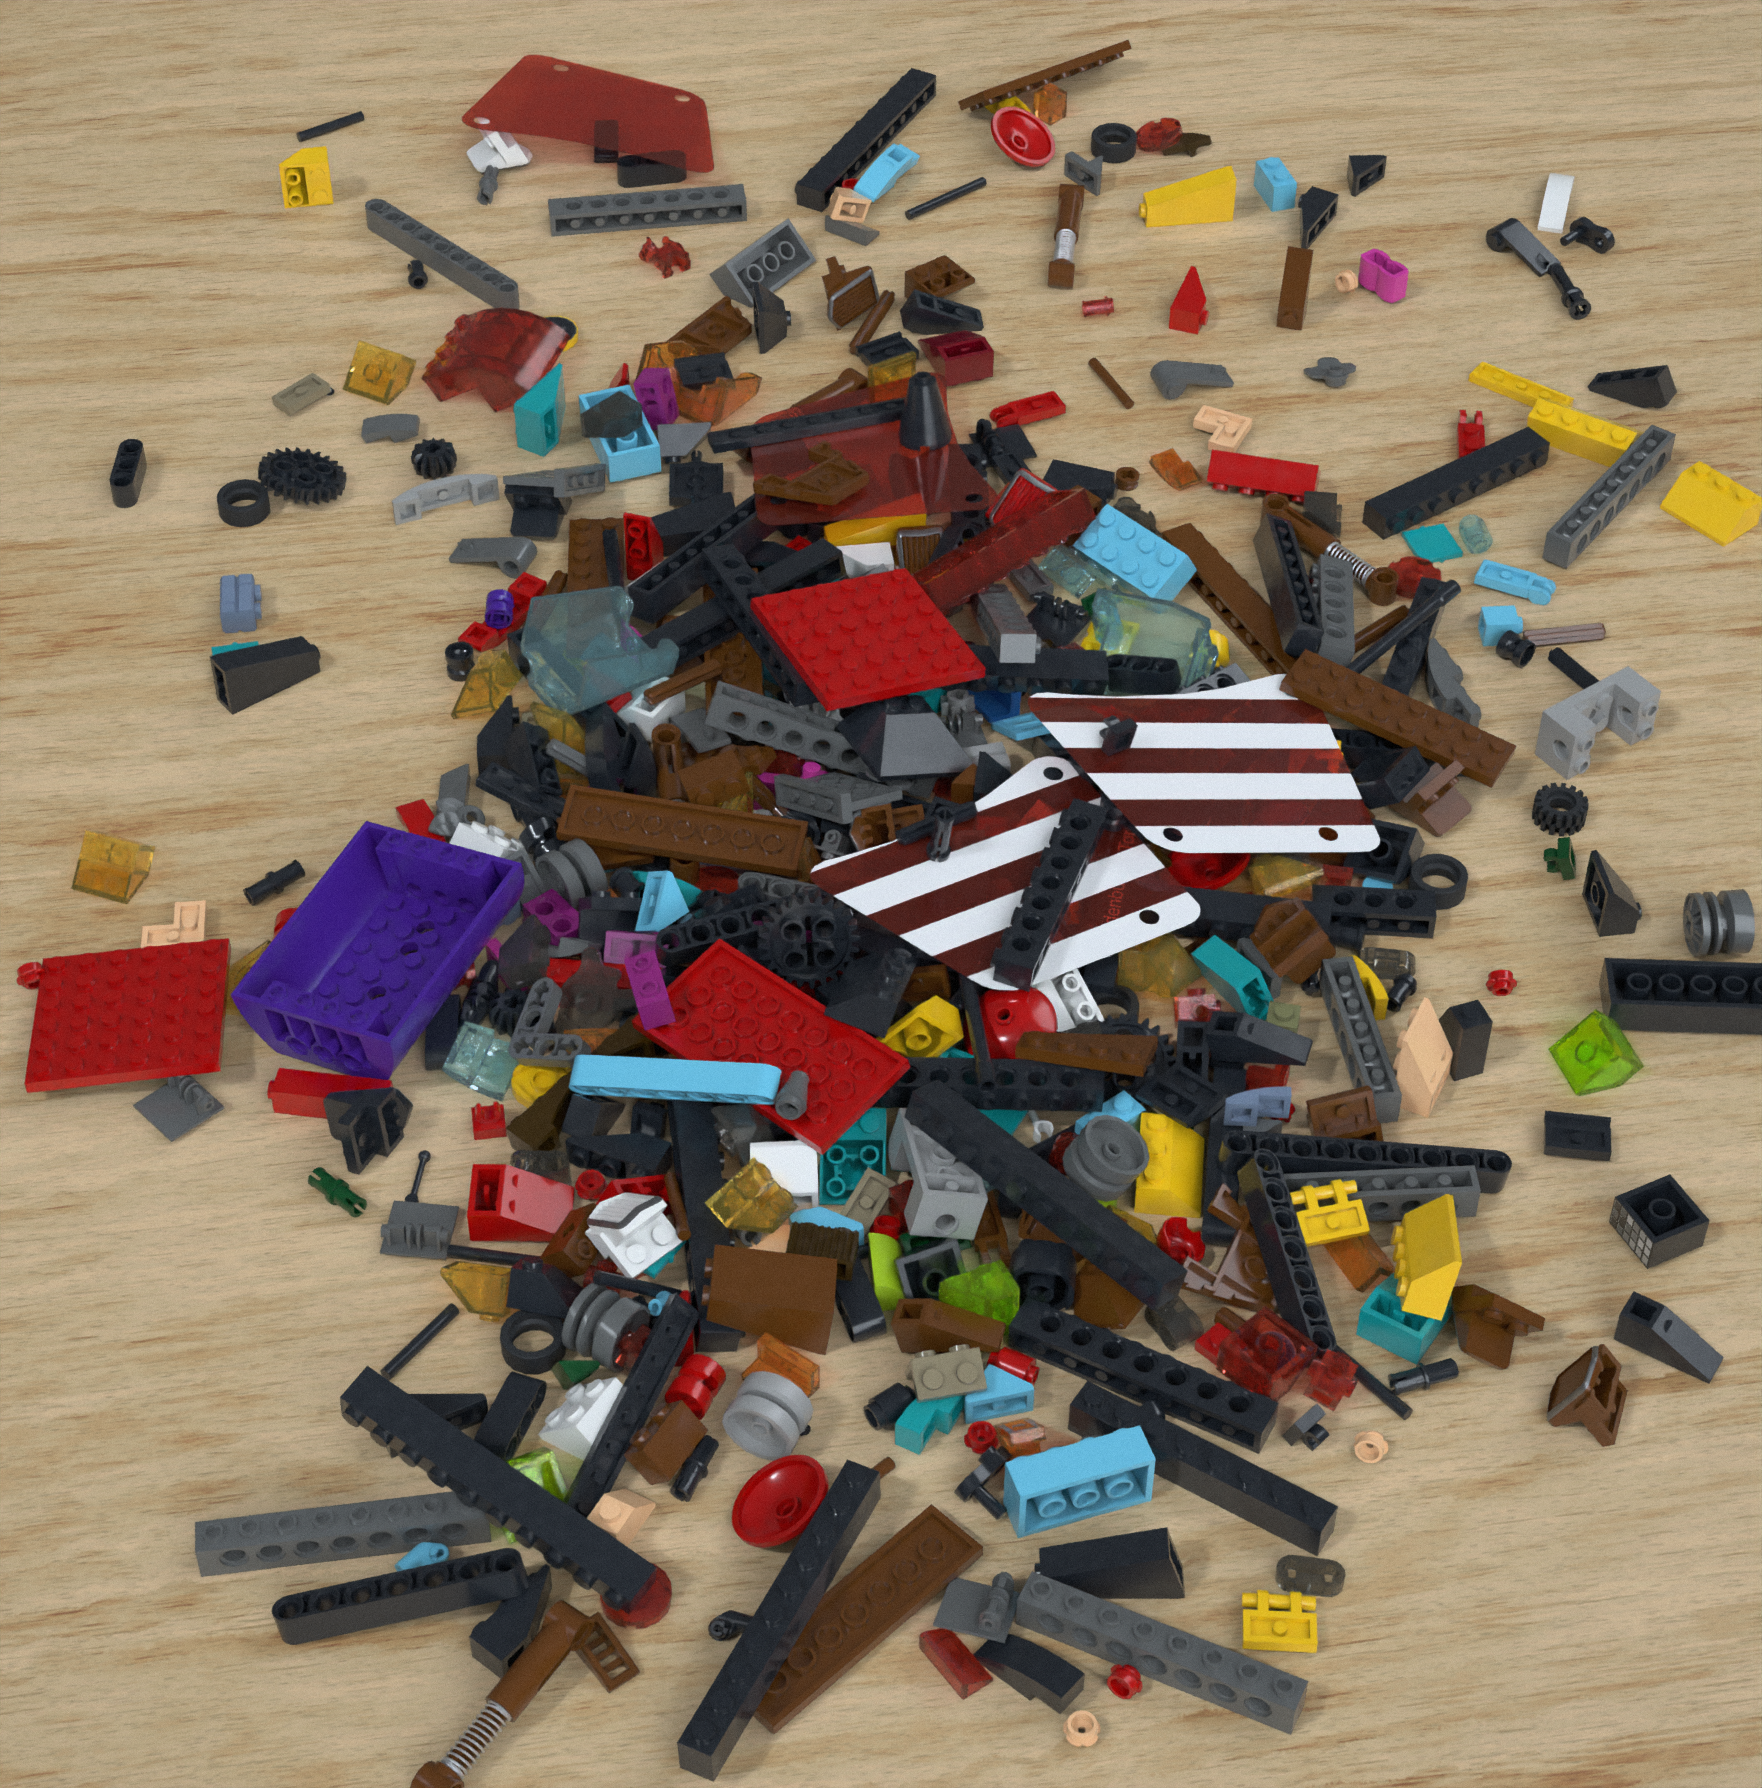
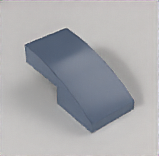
[1223,1087,1292,1126]

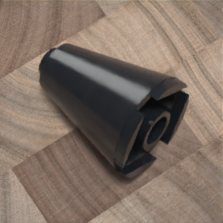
[898,371,952,451]

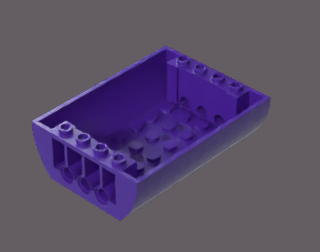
[231,821,525,1080]

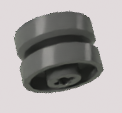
[535,838,608,912]
[1063,1115,1149,1202]

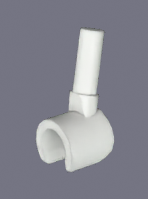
[1027,1110,1054,1143]

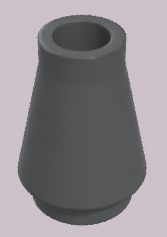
[774,1071,809,1120]

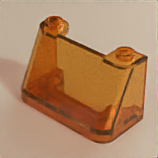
[636,340,762,427]

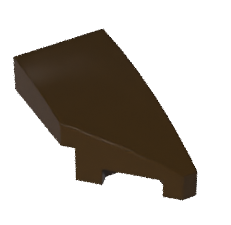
[1161,133,1212,157]

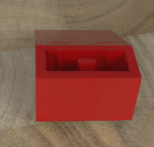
[467,1164,575,1242]

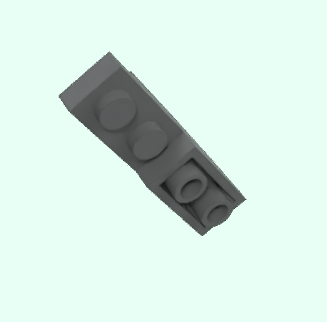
[1425,638,1482,728]

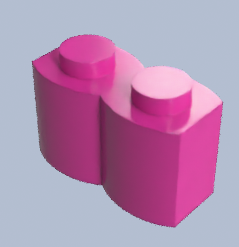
[1358,249,1409,303]

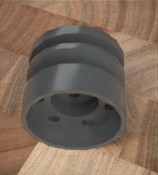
[1683,889,1755,957]
[561,1283,651,1372]

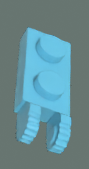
[1474,559,1556,606]

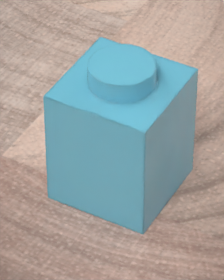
[1478,605,1523,646]

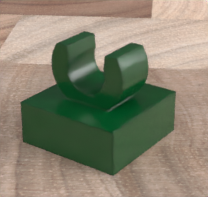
[1543,837,1576,880]

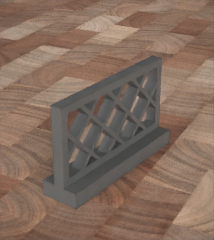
[503,463,606,497]
[774,772,903,824]

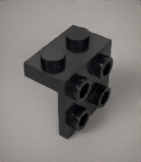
[578,891,642,961]

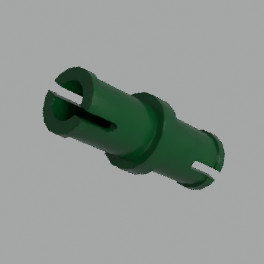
[308,1167,367,1218]

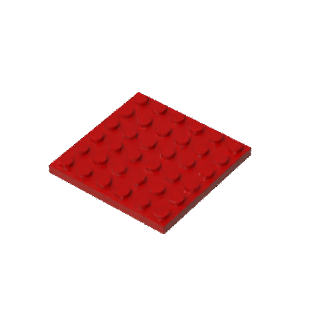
[750,568,986,711]
[24,938,231,1093]

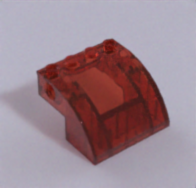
[421,307,571,412]

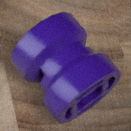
[484,589,514,629]

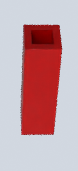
[267,1068,393,1119]

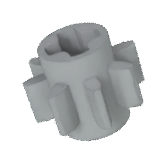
[940,689,975,722]

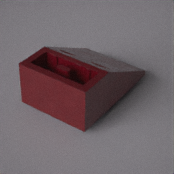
[918,330,994,387]

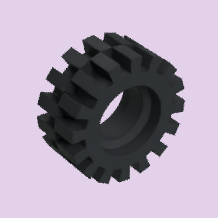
[1532,783,1589,837]

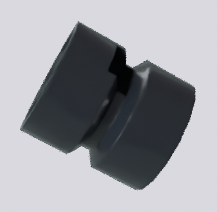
[519,817,568,862]

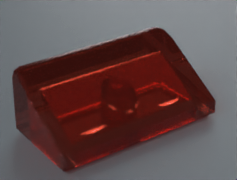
[919,1628,993,1700]

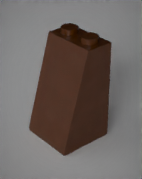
[701,1245,838,1355]

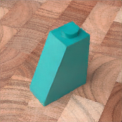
[1191,935,1274,1021]

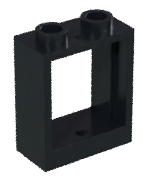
[1350,746,1430,810]

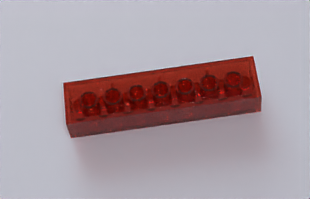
[911,488,1096,616]

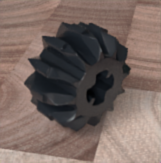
[411,437,457,480]
[488,986,539,1039]

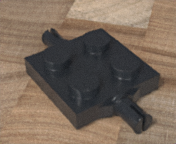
[669,450,724,506]

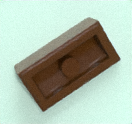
[951,764,977,828]

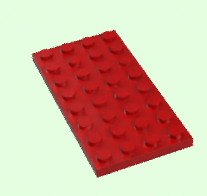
[631,938,910,1155]

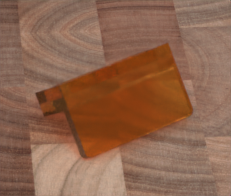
[1323,1234,1395,1293]
[741,1332,820,1398]

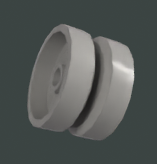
[722,1371,813,1461]

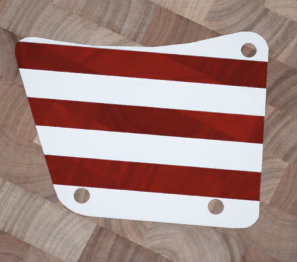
[1027,674,1380,853]
[810,756,1200,990]

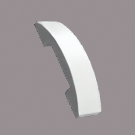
[1538,173,1575,234]

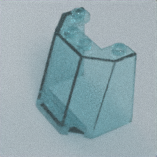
[520,585,680,719]
[1065,588,1219,717]

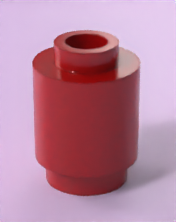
[986,1347,1040,1386]

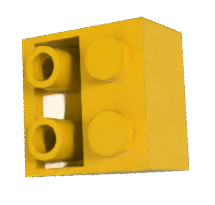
[279,146,334,208]

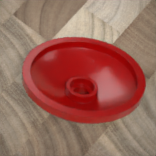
[991,107,1056,167]
[1162,851,1251,890]
[963,987,1058,1059]
[732,1455,829,1548]

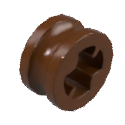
[1115,467,1140,491]

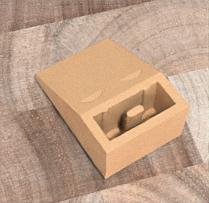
[1393,997,1453,1118]

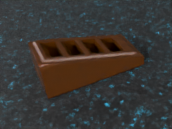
[575,1611,640,1693]

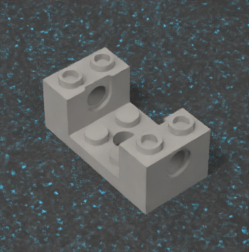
[1535,666,1661,780]
[886,1108,988,1240]

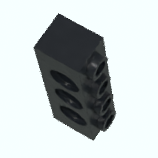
[1310,884,1437,939]

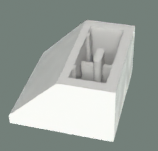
[616,675,686,743]
[450,821,534,862]
[1032,968,1105,1034]
[750,1140,819,1216]
[538,1377,623,1461]

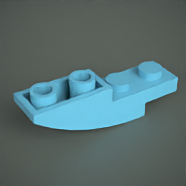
[853,143,920,202]

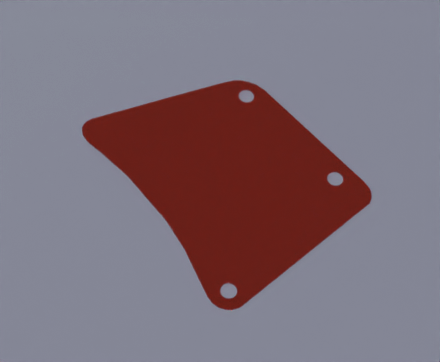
[462,54,714,173]
[751,372,998,526]

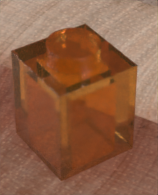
[1033,83,1067,126]

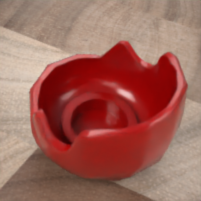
[1155,1217,1206,1265]

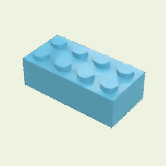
[579,385,661,483]
[1073,504,1197,613]
[1003,1425,1156,1538]

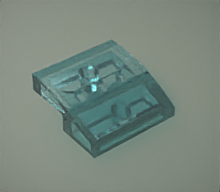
[442,1021,519,1101]

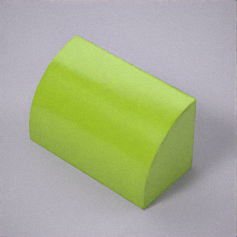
[868,1233,904,1311]

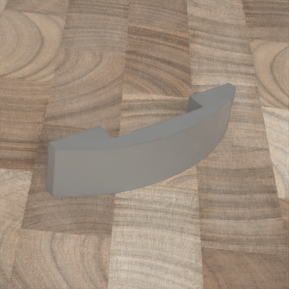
[392,474,500,525]

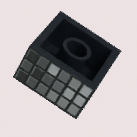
[1609,1174,1710,1269]

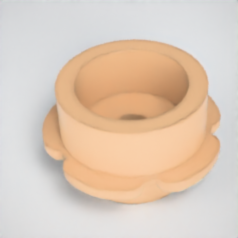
[1335,269,1358,294]
[1354,1430,1388,1463]
[1063,1710,1100,1747]

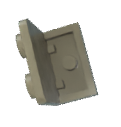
[905,1344,987,1403]

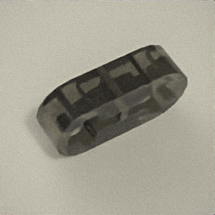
[1357,947,1416,980]
[1275,1555,1346,1597]

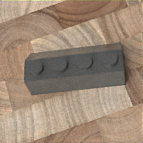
[709,218,816,308]

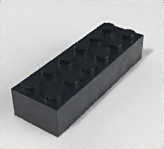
[1599,958,1762,1035]

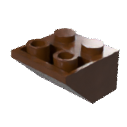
[904,255,975,299]

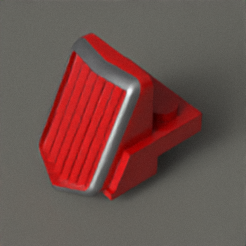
[985,468,1058,545]

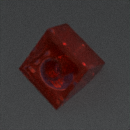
[1216,1306,1318,1402]

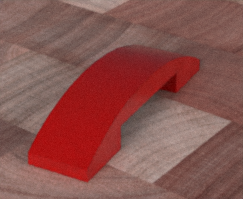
[458,572,547,652]

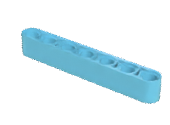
[568,1055,781,1105]

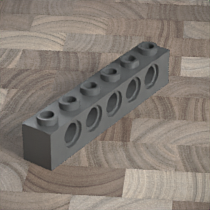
[1308,554,1355,667]
[1319,956,1402,1124]
[1284,1165,1481,1221]

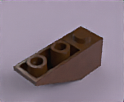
[891,1298,1006,1353]

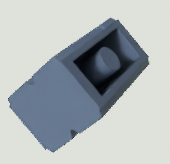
[220,574,262,633]

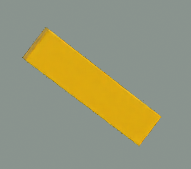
[1468,362,1574,407]

